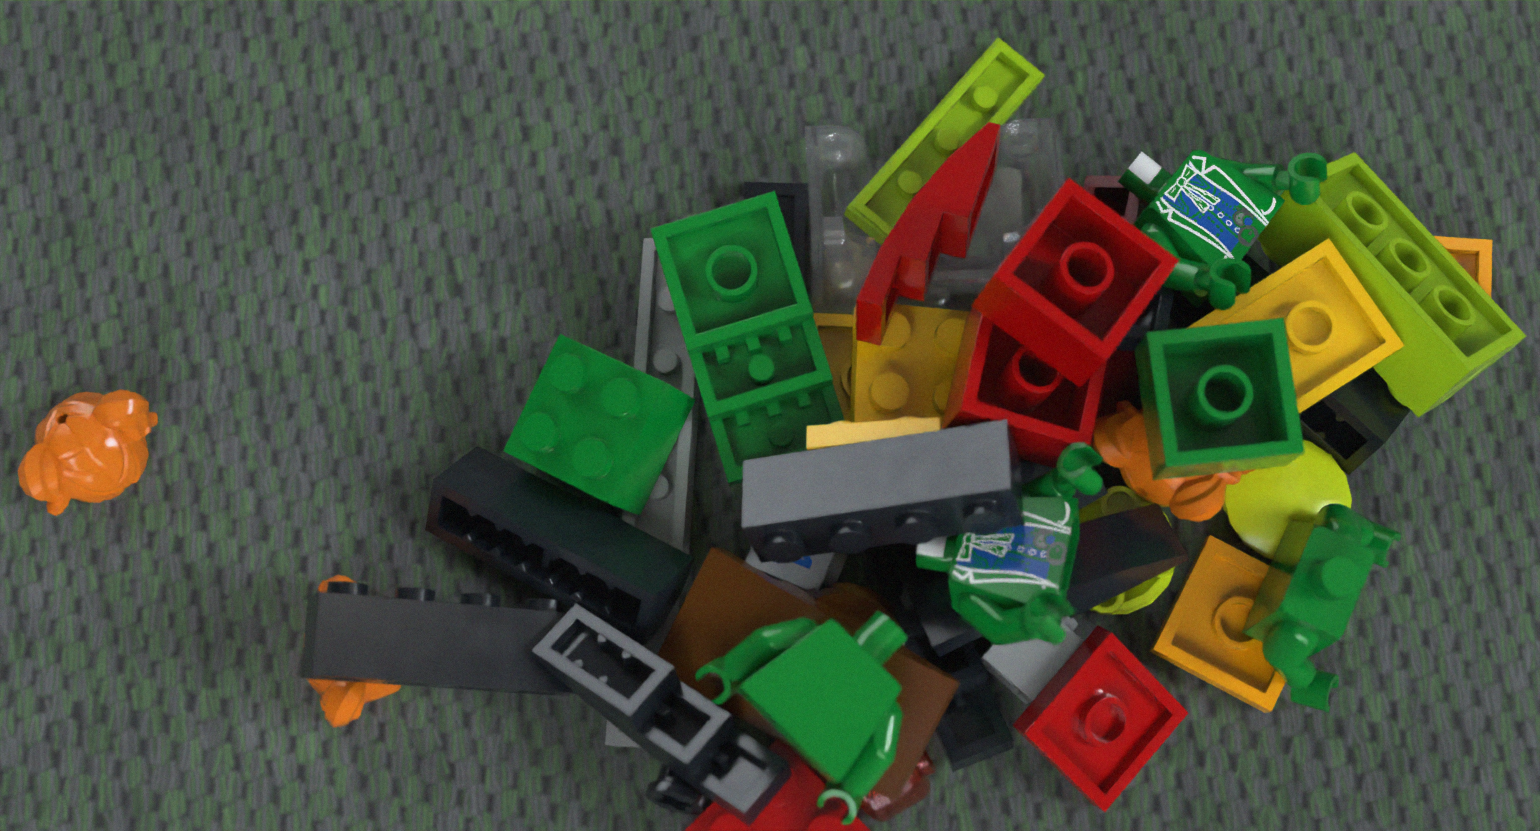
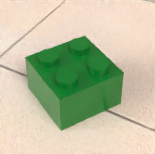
[1134,318,1305,480]
[503,334,696,516]

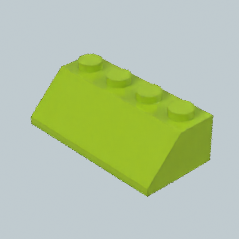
[1257,152,1526,418]

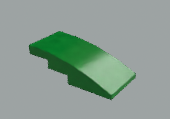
[650,191,845,487]

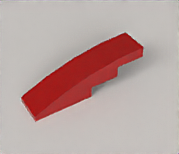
[856,122,1001,346]

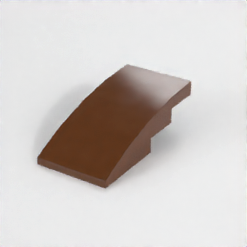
[657,547,961,801]

